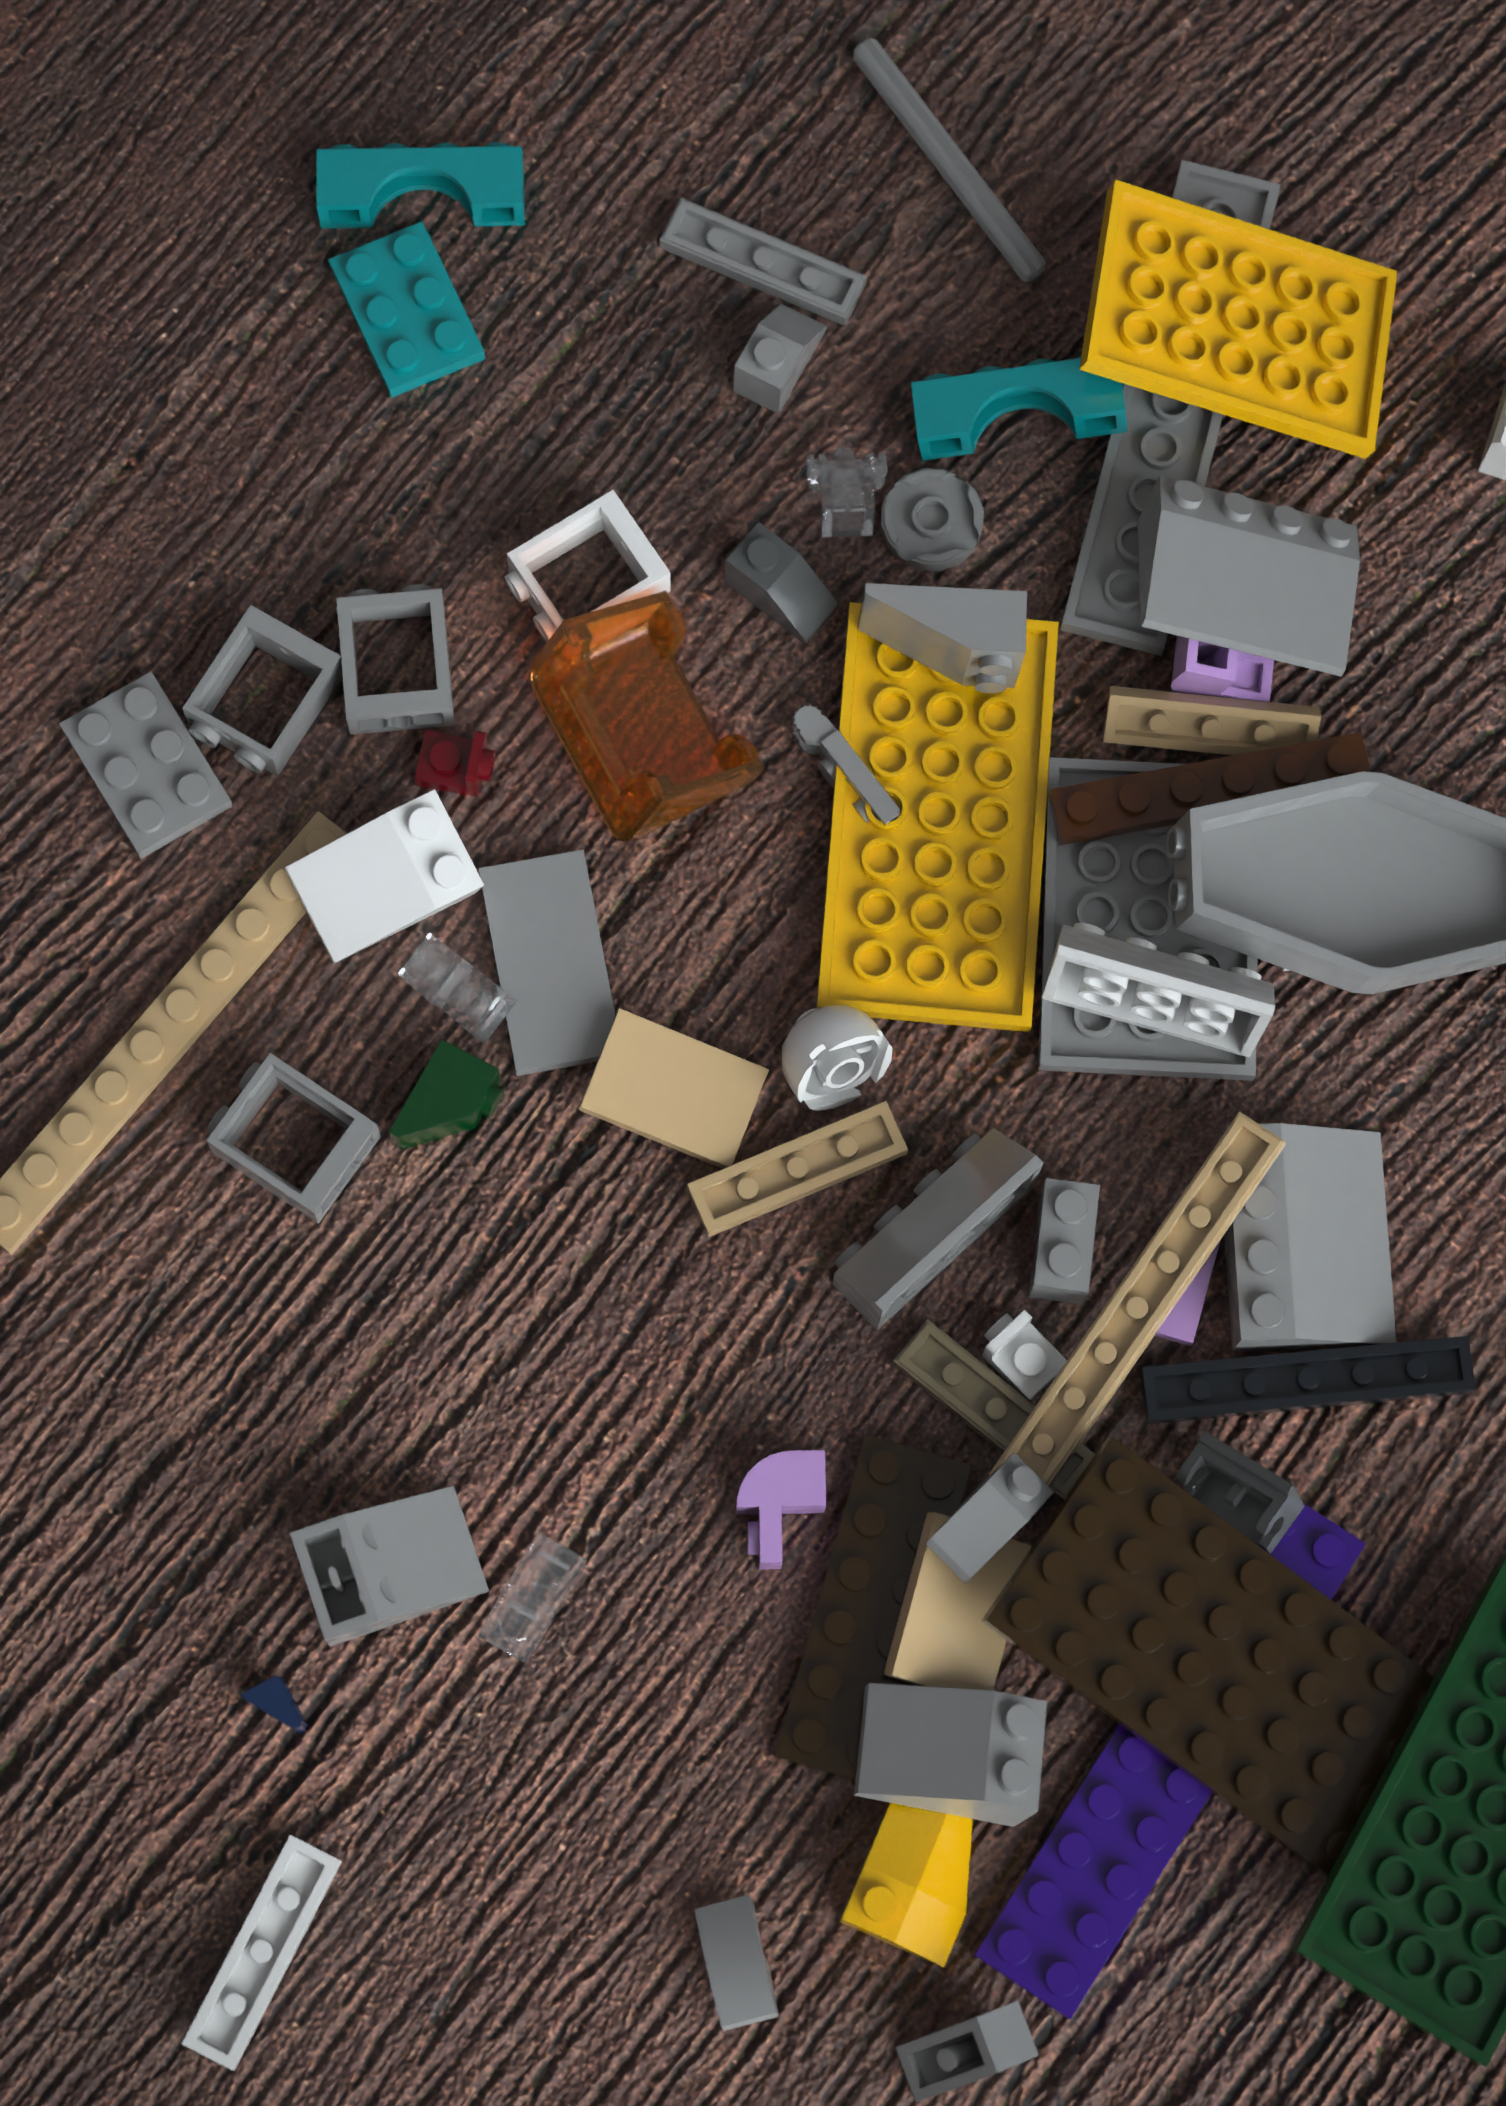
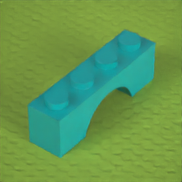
[316,142,525,229]
[911,355,1128,461]

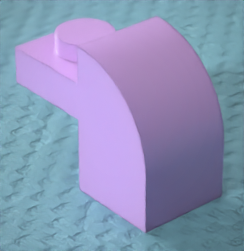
[1171,636,1274,702]
[736,1450,826,1569]

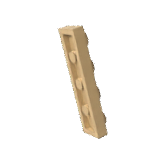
[1103,686,1321,756]
[687,1101,908,1238]

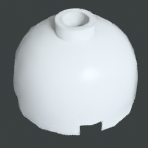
[782,1005,893,1111]

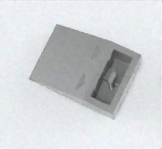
[290,1486,489,1647]

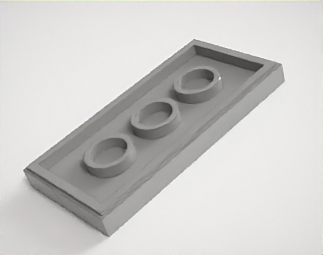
[479,849,615,1076]

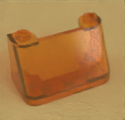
[531,591,764,842]

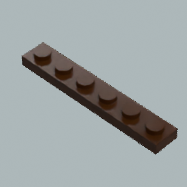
[1048,732,1371,846]

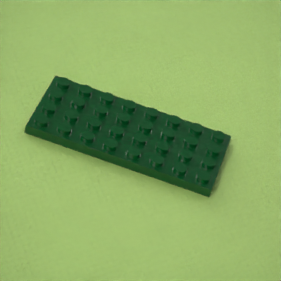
[1289,1553,1506,2067]

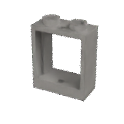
[336,584,455,735]
[182,605,343,777]
[206,1053,381,1224]

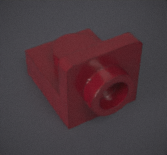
[414,730,496,797]

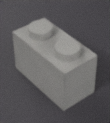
[1028,1178,1100,1304]

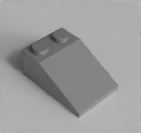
[858,583,1027,693]
[854,1683,1047,1827]

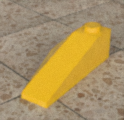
[839,1803,973,1968]

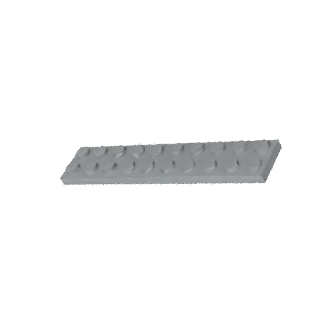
[1060,160,1281,656]

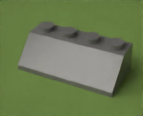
[832,1128,1043,1331]

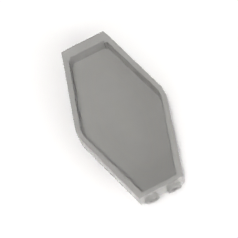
[1166,771,1506,994]

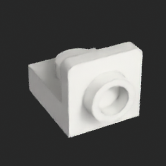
[982,1310,1067,1401]

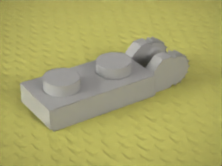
[792,704,900,825]

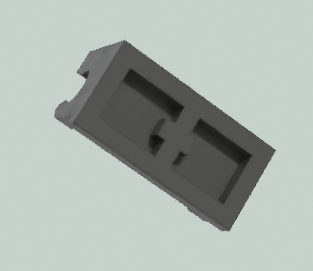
[1176,1431,1305,1554]

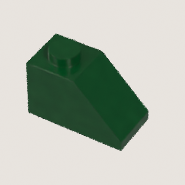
[389,1039,504,1150]

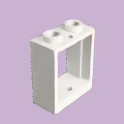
[505,490,670,655]

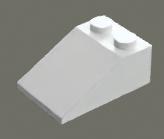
[284,789,484,964]

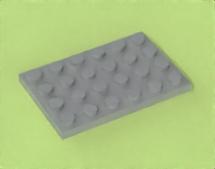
[1038,757,1258,1081]

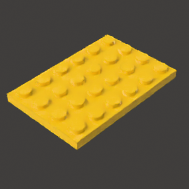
[1079,179,1398,459]

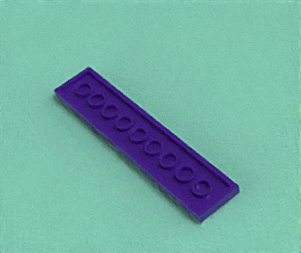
[973,1504,1366,2020]

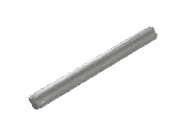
[853,38,1046,282]

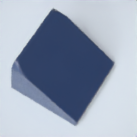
[240,1675,308,1734]

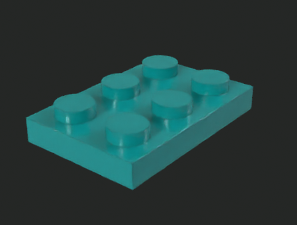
[328,221,485,398]

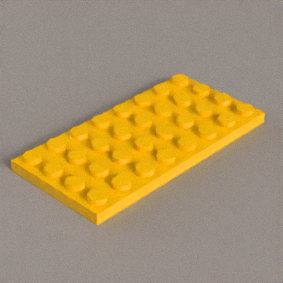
[816,602,1059,1032]

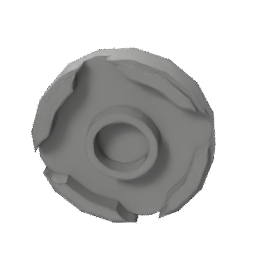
[881,469,984,571]

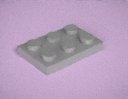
[59,671,233,859]

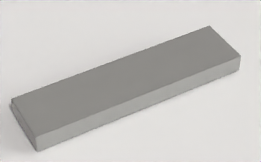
[659,197,867,326]

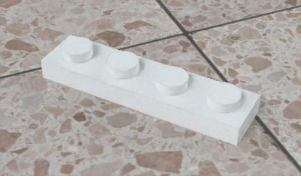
[182,1835,342,2071]

